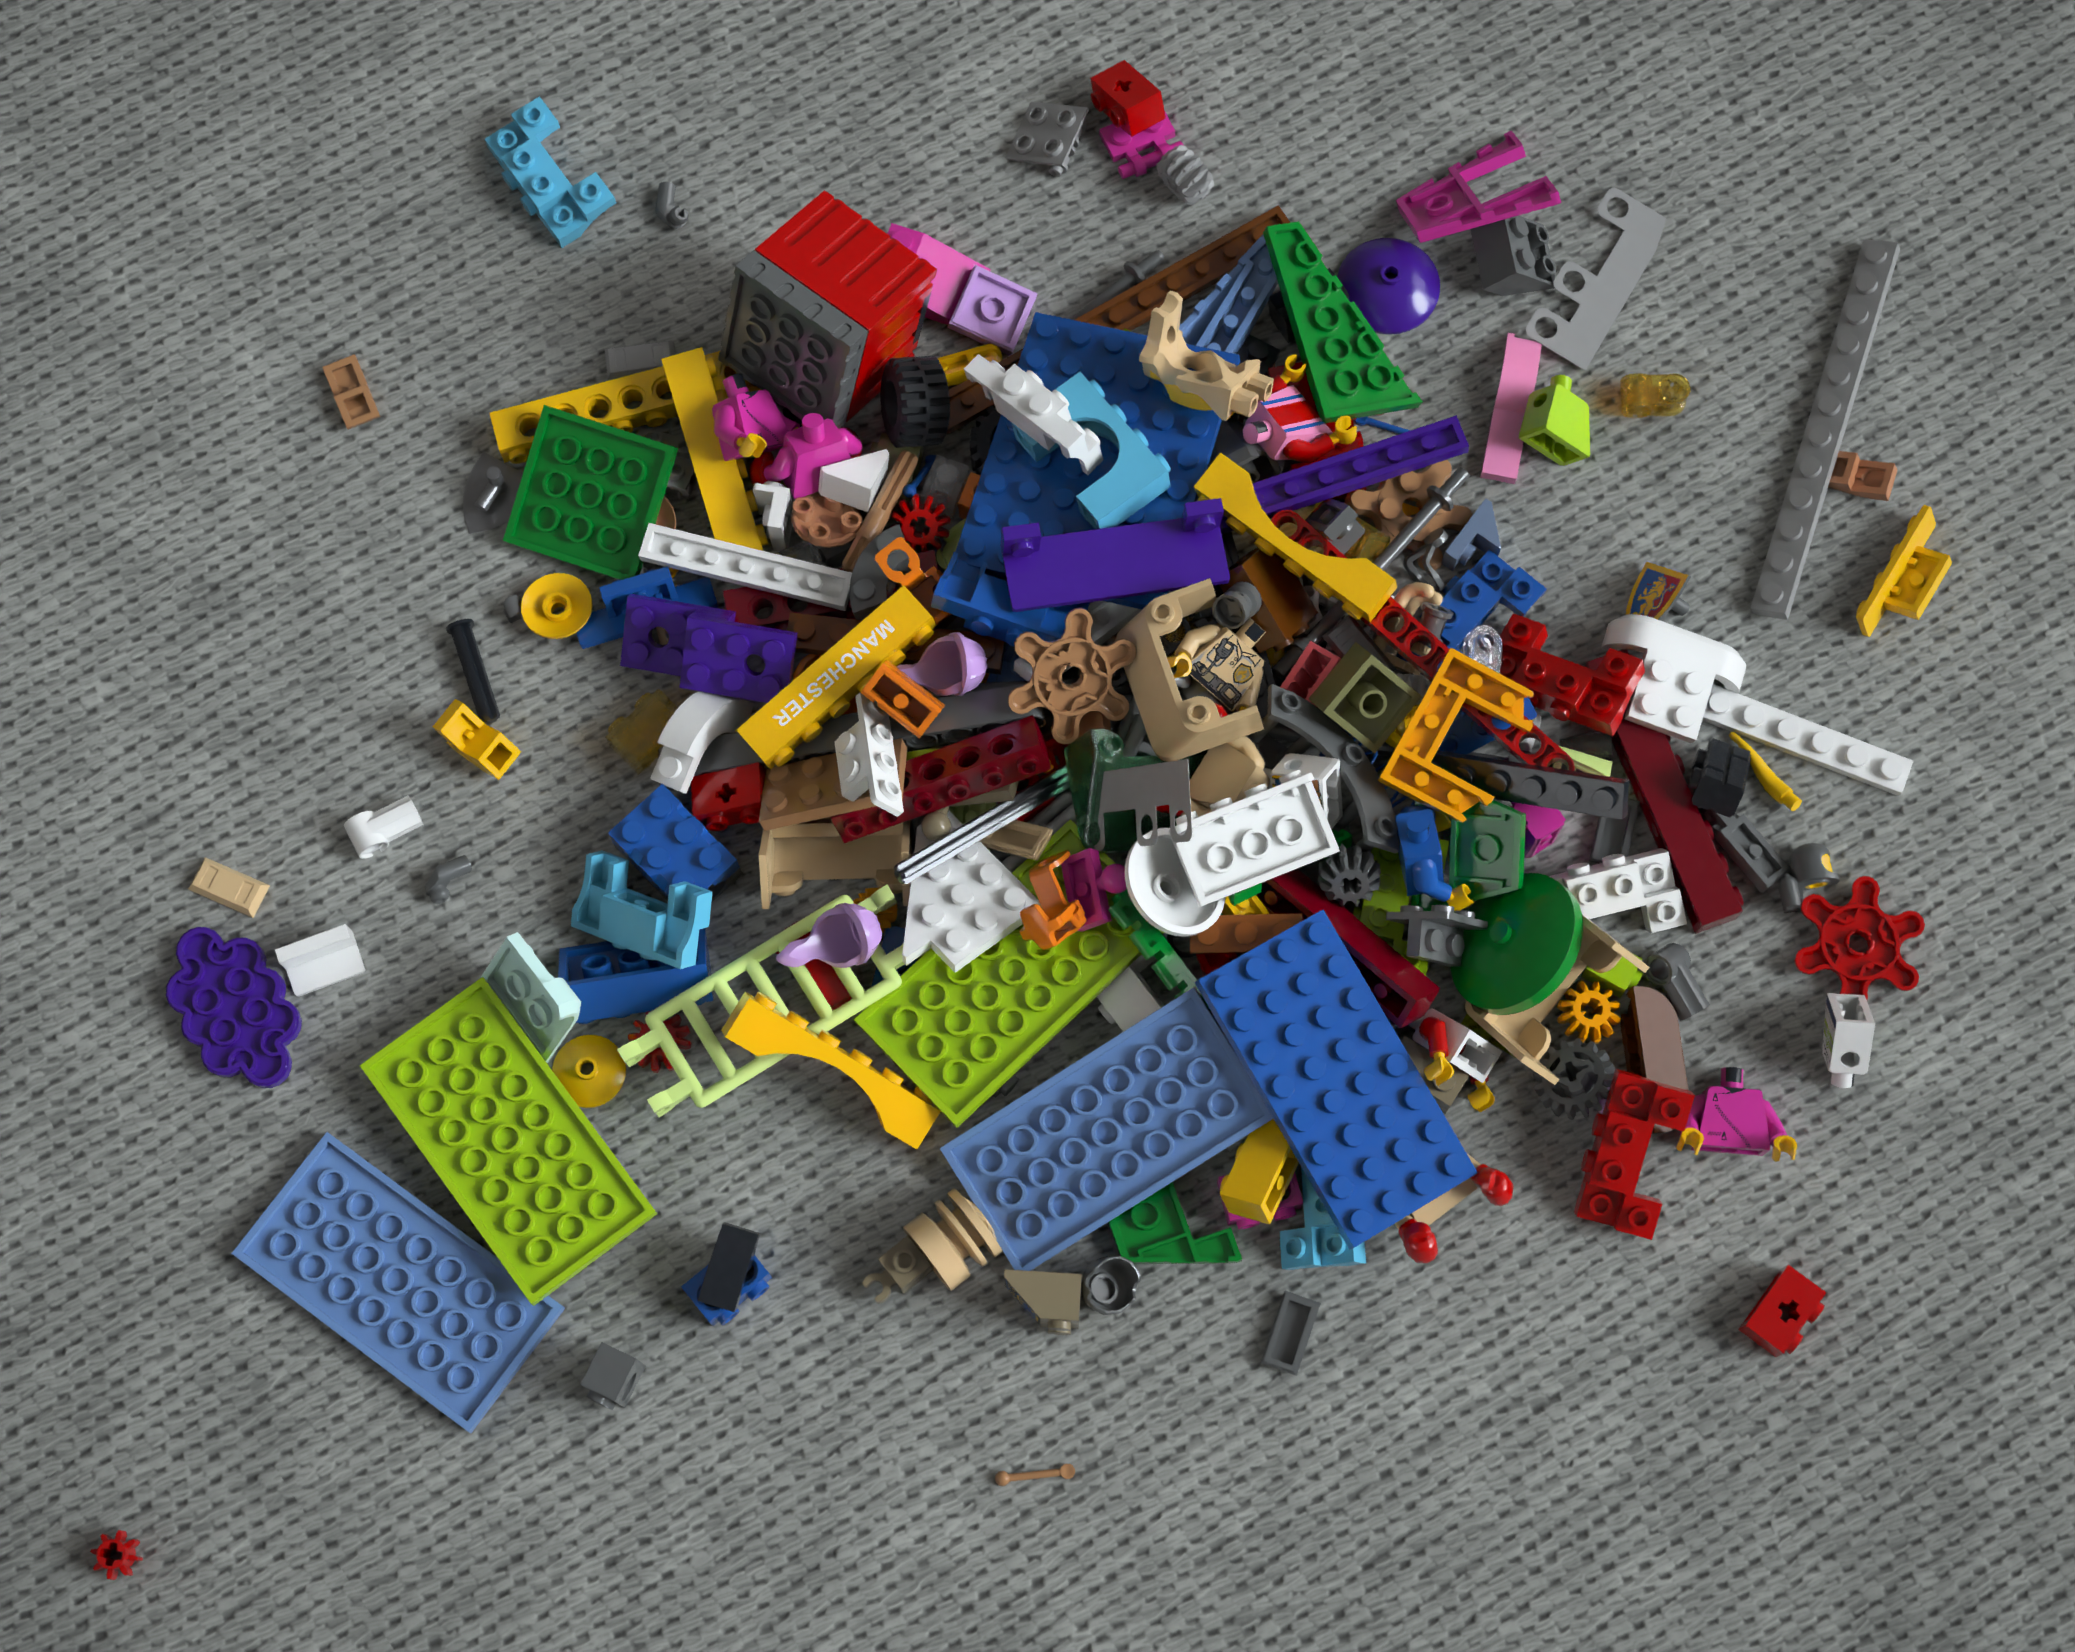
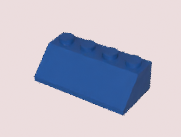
[558,928,713,1024]

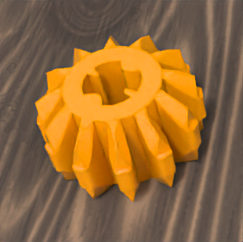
[1557,981,1621,1044]

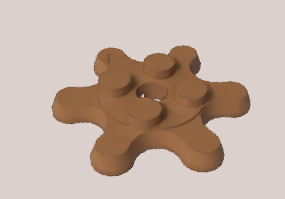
[1345,460,1473,571]
[1008,608,1136,744]

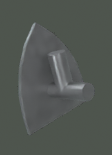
[463,452,523,534]

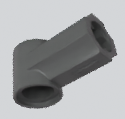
[1644,943,1710,1021]

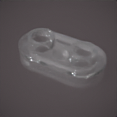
[1462,625,1503,674]

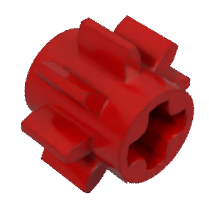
[90,1530,143,1580]

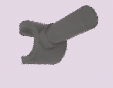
[504,594,524,623]

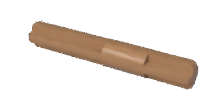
[842,450,918,573]

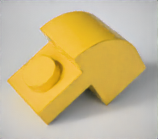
[433,699,521,780]

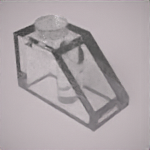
[914,455,970,543]

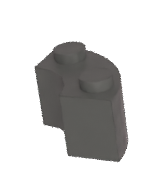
[850,524,911,620]

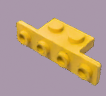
[1856,505,1952,637]

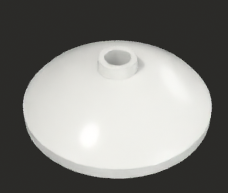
[1125,828,1225,937]

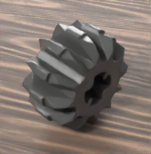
[1318,843,1381,907]

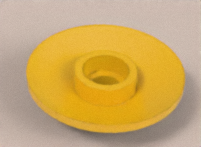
[521,573,593,639]
[552,1035,626,1108]

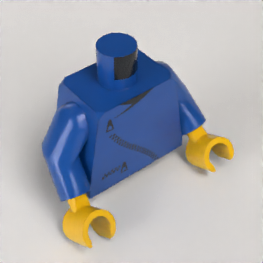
[1395,805,1474,911]

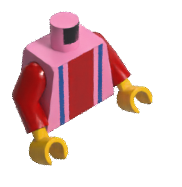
[1243,354,1357,463]

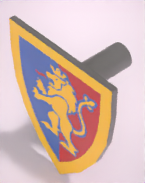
[1626,562,1691,621]

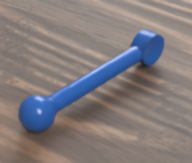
[1354,416,1411,434]
[903,455,939,498]

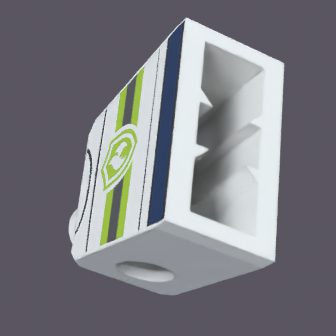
[1822,993,1875,1088]

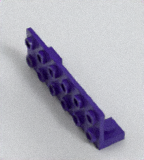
[1000,498,1230,612]

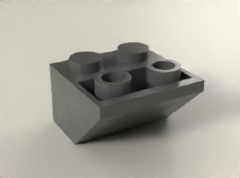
[1470,216,1556,296]

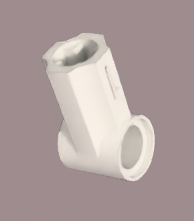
[344,796,424,859]

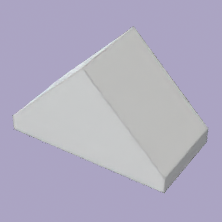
[818,449,889,512]

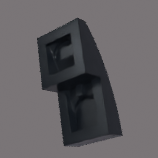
[698,1222,760,1312]

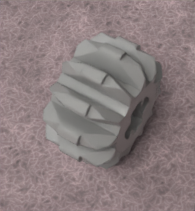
[1156,145,1214,205]

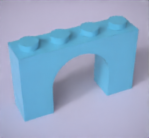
[1011,372,1171,529]

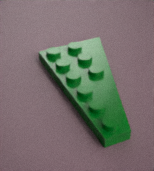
[1263,221,1423,423]

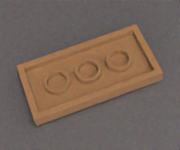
[759,738,907,831]

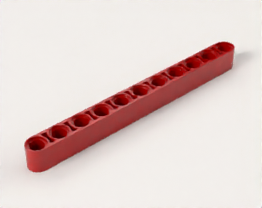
[1271,510,1575,771]

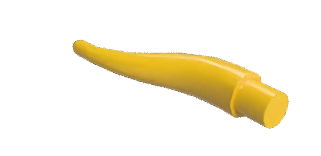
[1729,732,1802,811]

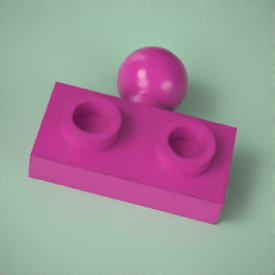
[1061,848,1127,932]

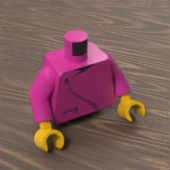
[712,374,800,461]
[1676,1067,1797,1162]

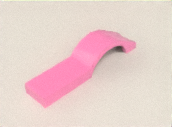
[1480,332,1542,484]

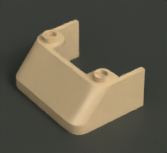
[1116,578,1264,762]
[759,817,912,909]
[1465,914,1650,1085]

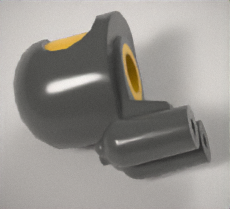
[1778,843,1840,913]

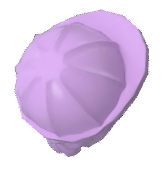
[897,632,987,696]
[776,903,882,968]

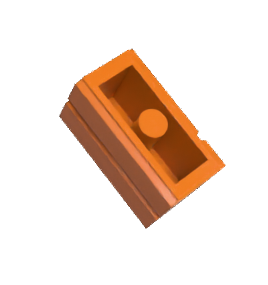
[860,660,945,739]

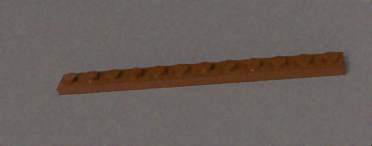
[946,205,1291,435]

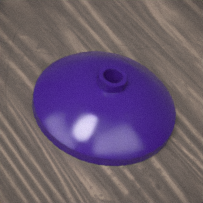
[1337,238,1440,334]

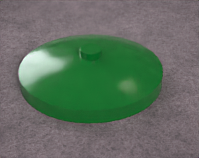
[1451,873,1583,1015]

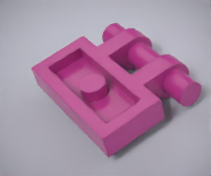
[1099,110,1184,179]

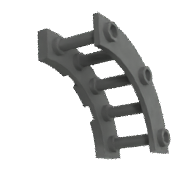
[1246,684,1400,861]

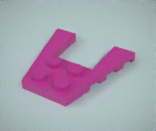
[1396,130,1561,243]

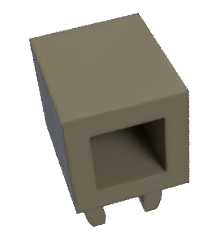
[862,1235,933,1304]

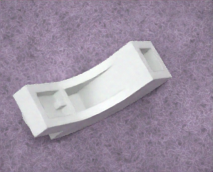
[650,691,755,794]

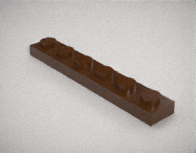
[787,613,1006,675]

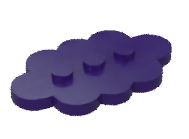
[165,927,302,1088]

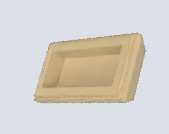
[980,820,1053,861]
[188,857,270,918]

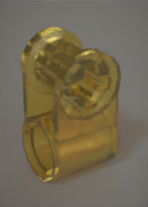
[1620,373,1691,418]

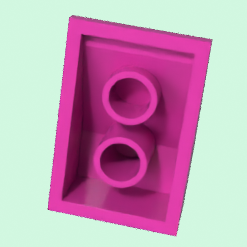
[887,223,991,325]

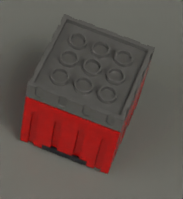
[718,190,937,428]

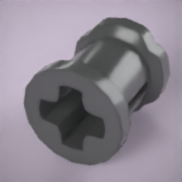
[1418,602,1453,647]

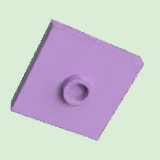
[947,265,1037,356]

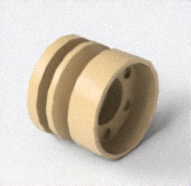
[903,1188,1002,1291]

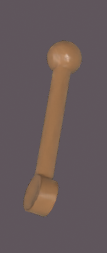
[995,1464,1075,1486]

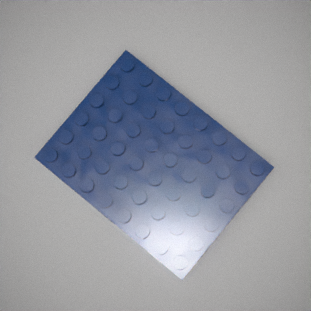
[955,312,1240,610]

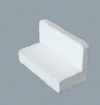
[275,924,365,997]

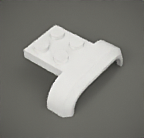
[1601,614,1746,744]

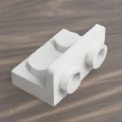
[753,481,793,553]

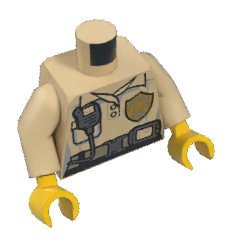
[1167,618,1266,712]

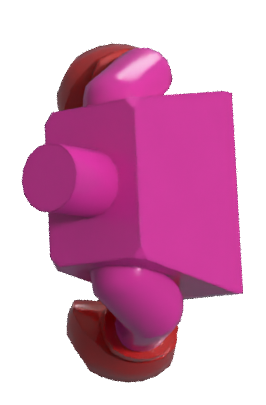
[749,413,863,500]

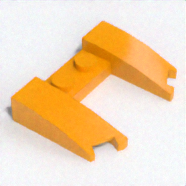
[1378,648,1533,823]

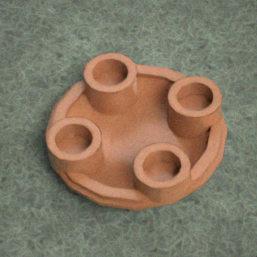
[791,492,862,548]

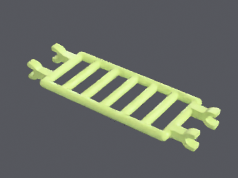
[617,884,927,1117]

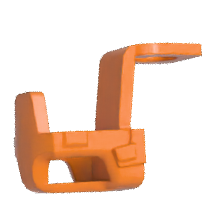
[875,537,951,626]
[1019,850,1086,950]

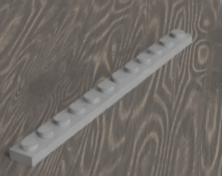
[1750,239,1900,620]

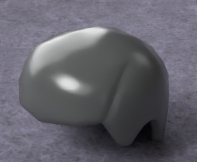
[1081,1256,1141,1315]

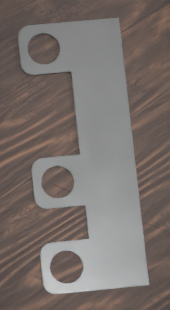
[1526,188,1666,371]
[1082,759,1192,851]

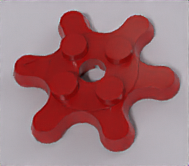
[1794,876,1925,1000]

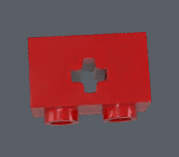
[1090,60,1166,137]
[691,762,766,831]
[1738,1264,1827,1357]

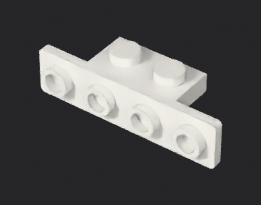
[834,693,904,817]

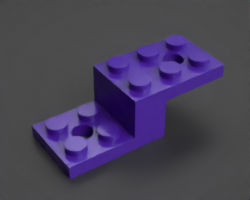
[620,594,797,703]

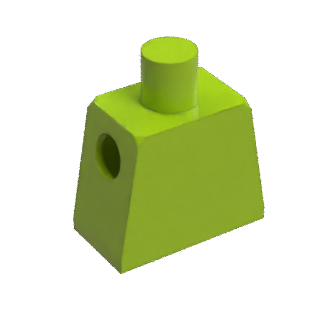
[1519,375,1590,466]

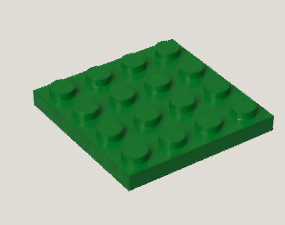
[503,405,679,580]

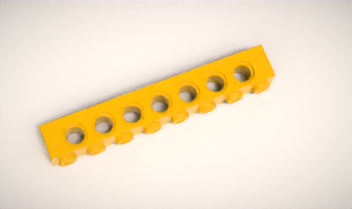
[489,351,761,464]

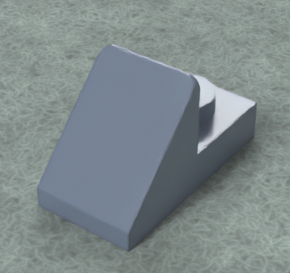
[1442,498,1501,571]

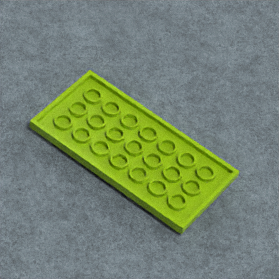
[854,819,1165,1128]
[359,977,657,1306]

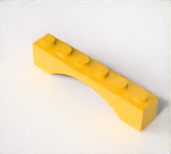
[1194,452,1397,622]
[721,992,941,1149]

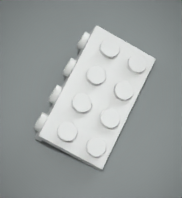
[1169,770,1340,908]

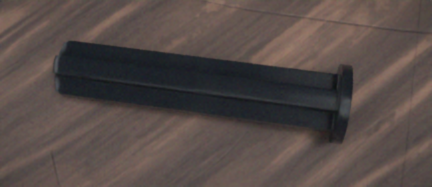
[446,619,500,724]

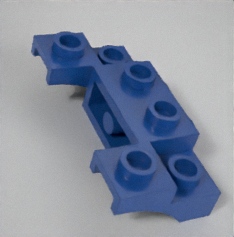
[1396,549,1547,674]
[931,552,1090,647]

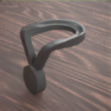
[1403,528,1448,594]

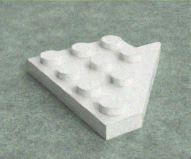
[902,811,1041,973]

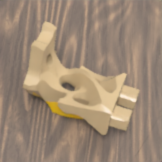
[1139,290,1274,421]

